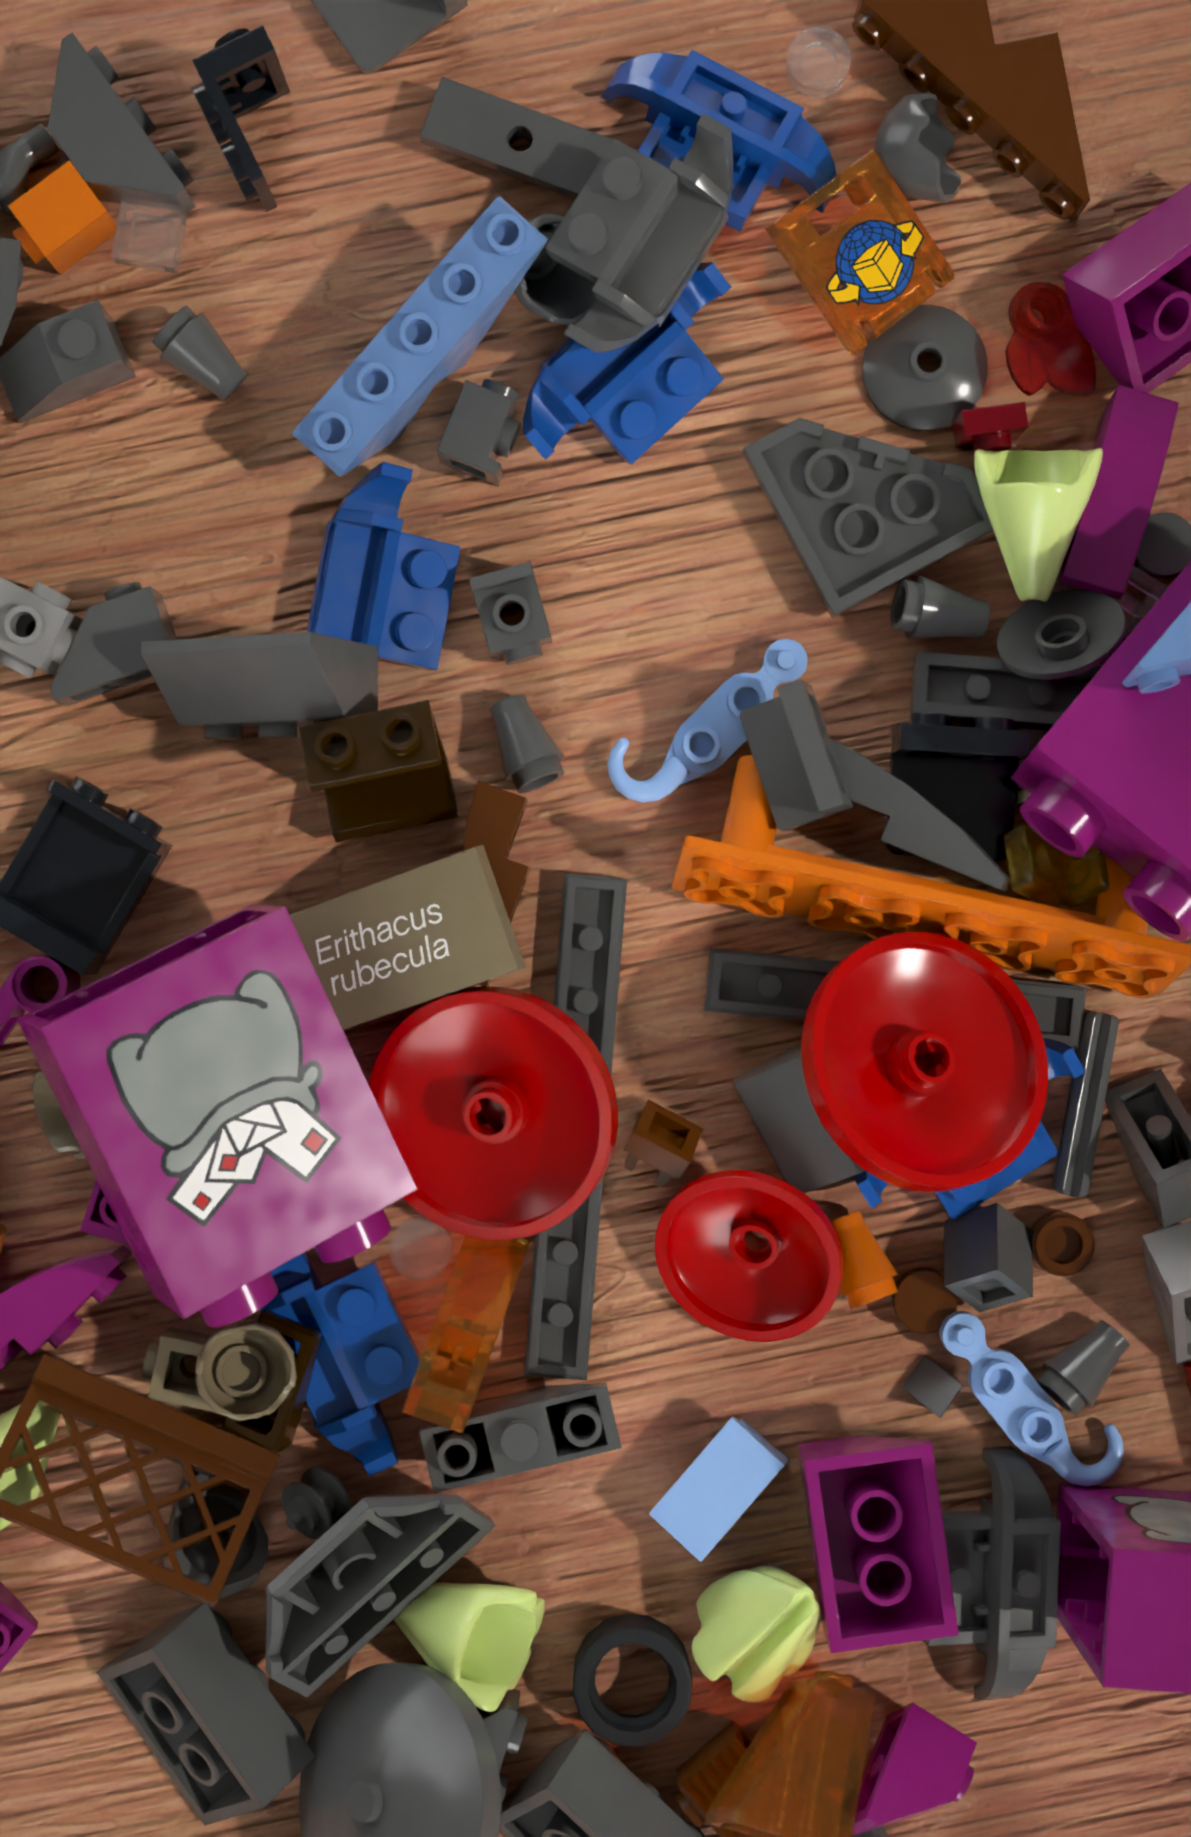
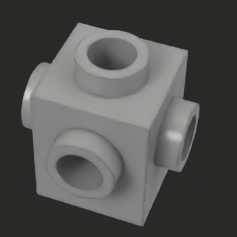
[0,577,83,678]

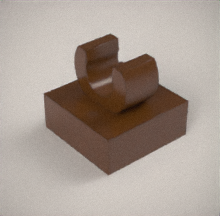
[623,1099,703,1187]

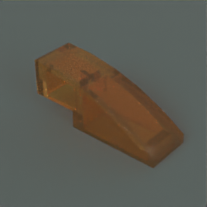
[402,1236,530,1434]

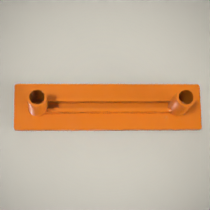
[671,755,1191,998]

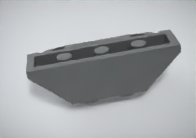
[266,1493,496,1697]

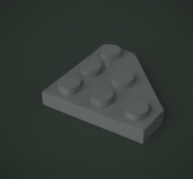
[742,418,993,618]

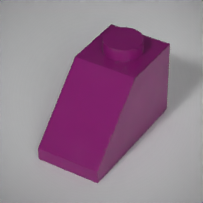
[840,1702,977,1837]

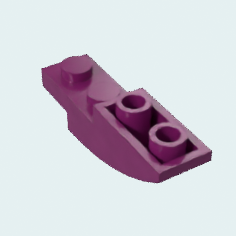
[0,1245,132,1372]

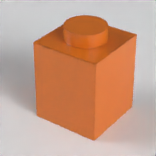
[8,161,120,275]

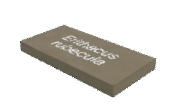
[290,845,526,1030]

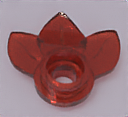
[1005,282,1096,396]

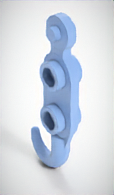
[607,639,808,803]
[939,1311,1124,1487]

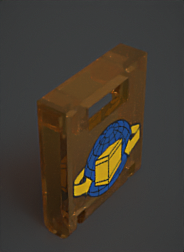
[765,149,954,355]

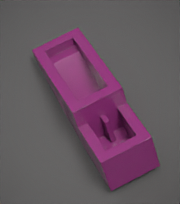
[1059,384,1179,600]

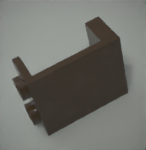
[299,700,459,843]

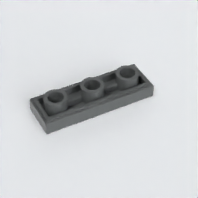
[420,77,613,200]

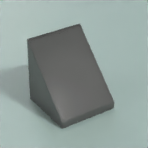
[902,1355,963,1418]

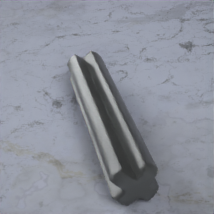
[1053,1011,1119,1197]

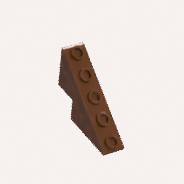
[852,0,1090,220]

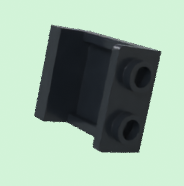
[0,776,173,976]

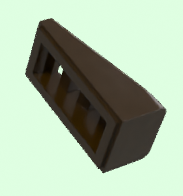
[221,1309,322,1453]

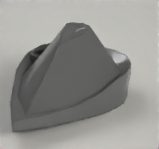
[164,1470,269,1599]

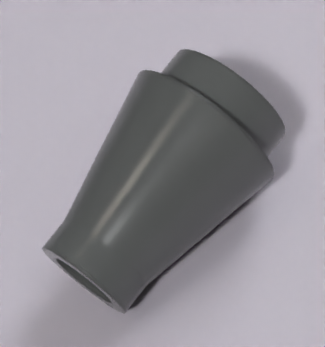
[152,306,248,401]
[891,576,990,639]
[490,694,564,793]
[1037,1320,1130,1416]

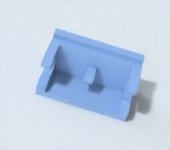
[649,1416,789,1562]

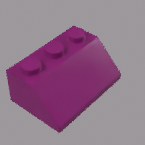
[1062,183,1191,393]
[797,1435,959,1653]

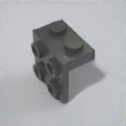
[310,0,468,73]

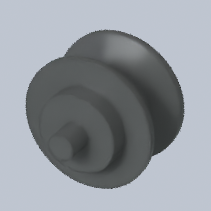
[282,1467,351,1540]

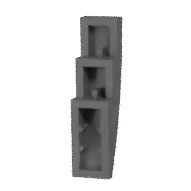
[830,739,1011,891]

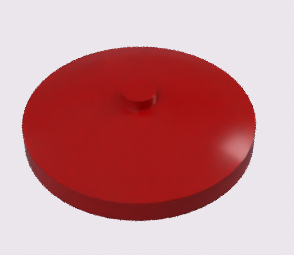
[801,932,1048,1192]
[369,986,618,1240]

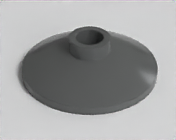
[862,305,988,431]
[997,589,1126,680]

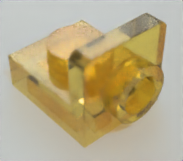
[1004,825,1110,909]

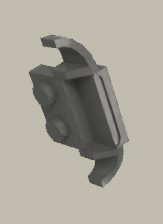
[545,113,733,353]
[923,1447,1061,1700]

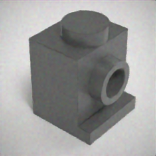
[437,379,521,487]
[469,561,552,665]

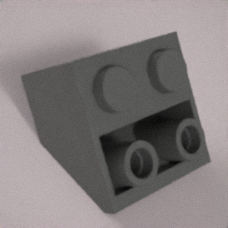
[731,1044,865,1193]

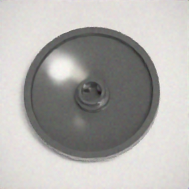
[299,1663,501,1837]

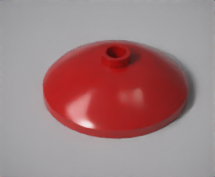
[655,1170,844,1342]

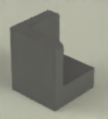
[944,1203,1033,1312]

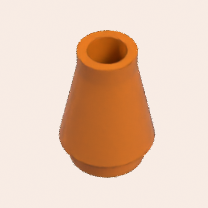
[830,1210,898,1309]

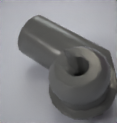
[0,123,60,216]

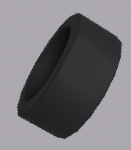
[572,1614,693,1747]

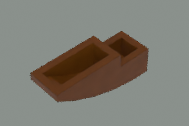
[462,781,531,987]

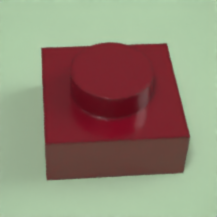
[952,402,1028,452]

